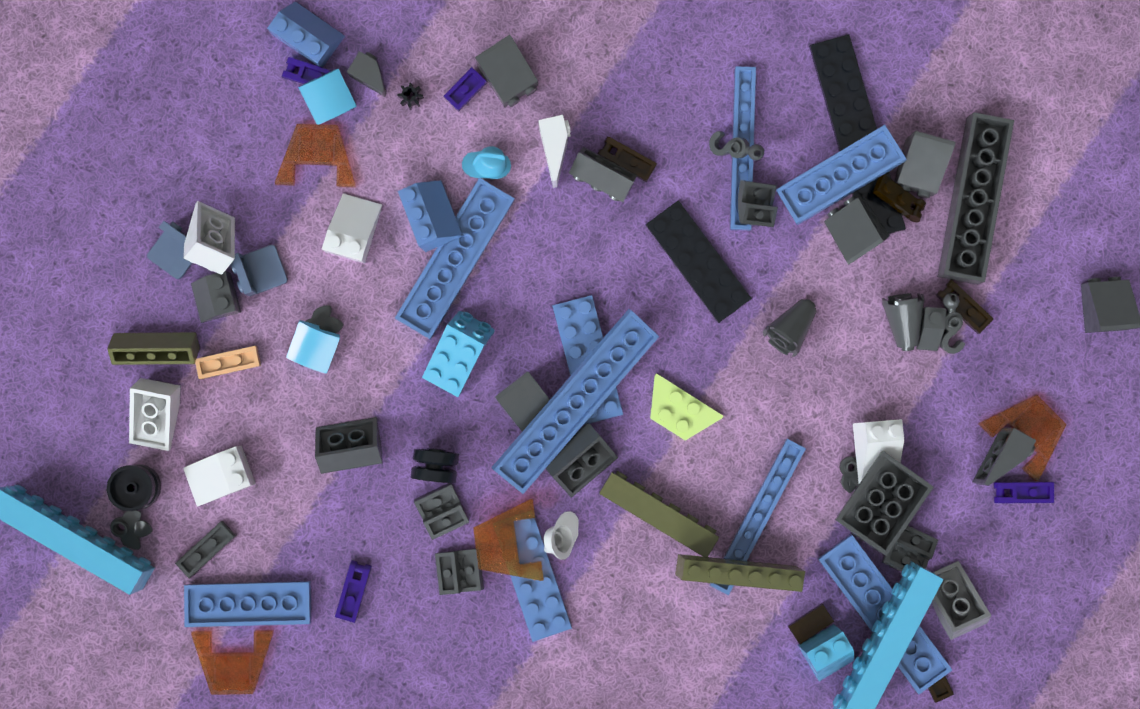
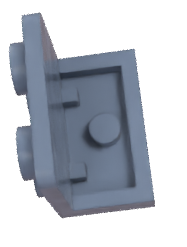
[147,221,192,279]
[230,245,288,297]

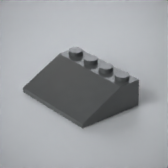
[835,451,934,556]

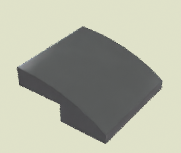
[738,180,778,227]
[414,483,469,540]
[882,526,938,572]
[435,548,484,595]

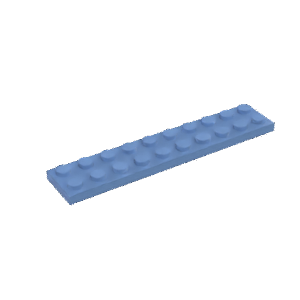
[491,309,659,494]

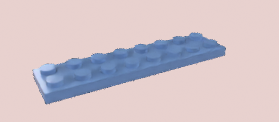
[395,178,515,340]
[817,534,952,694]

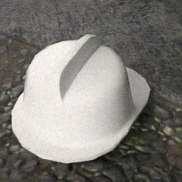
[544,511,579,560]

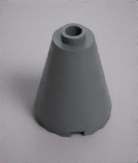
[882,293,924,351]
[763,299,817,357]

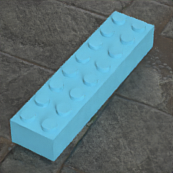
[0,485,155,595]
[833,561,944,709]

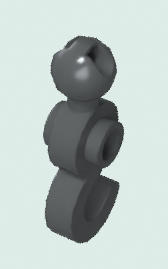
[709,131,765,161]
[940,293,965,354]

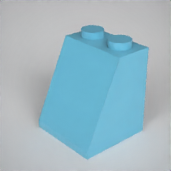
[798,624,855,681]

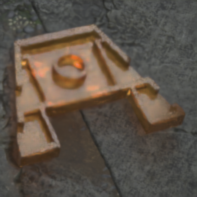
[275,124,356,188]
[978,395,1067,482]
[473,499,544,581]
[191,630,274,695]

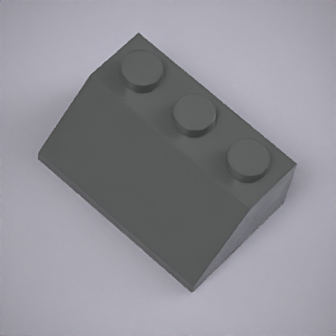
[315,417,382,474]
[545,423,618,498]

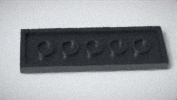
[645,200,752,323]

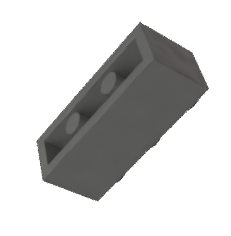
[569,147,637,202]

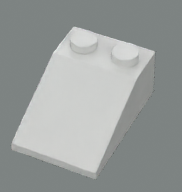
[538,115,571,188]
[322,194,382,263]
[184,201,235,275]
[129,378,180,451]
[853,419,904,484]
[183,446,256,507]

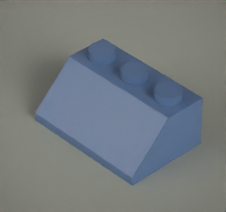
[267,2,345,68]
[398,180,463,252]

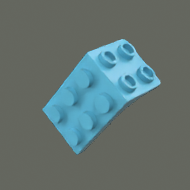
[422,311,495,397]

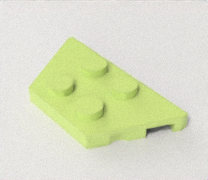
[650,373,723,440]

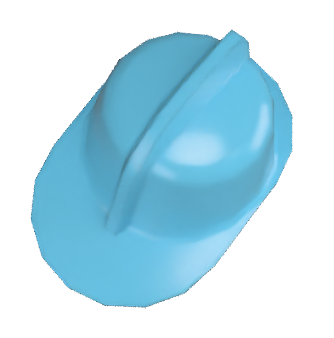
[462,146,511,179]

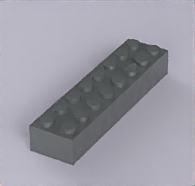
[937,112,1014,285]

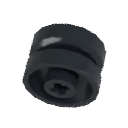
[410,448,459,483]
[106,464,161,511]

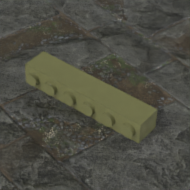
[599,471,719,557]
[675,554,805,592]

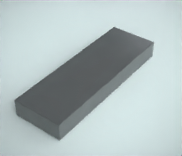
[175,521,236,579]

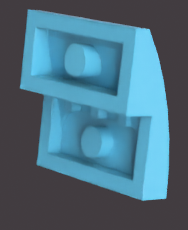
[298,69,356,125]
[286,320,340,374]

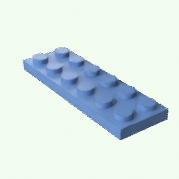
[776,125,907,225]
[552,295,623,425]
[493,510,572,642]
[184,581,311,627]

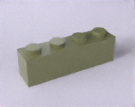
[107,332,200,365]

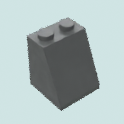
[475,35,538,108]
[894,131,956,198]
[824,195,890,265]
[1081,277,1140,333]
[495,372,550,431]

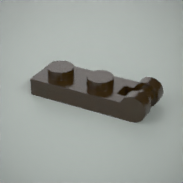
[597,136,657,182]
[873,174,926,223]
[936,280,994,334]

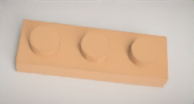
[195,346,261,379]

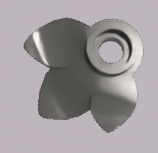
[305,305,344,334]
[839,456,859,493]
[110,510,153,550]

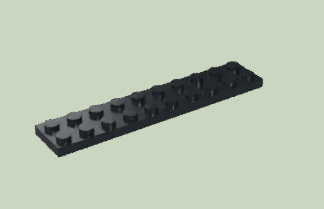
[809,34,906,234]

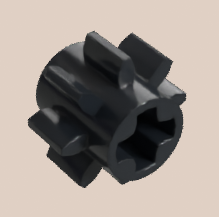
[397,83,424,110]

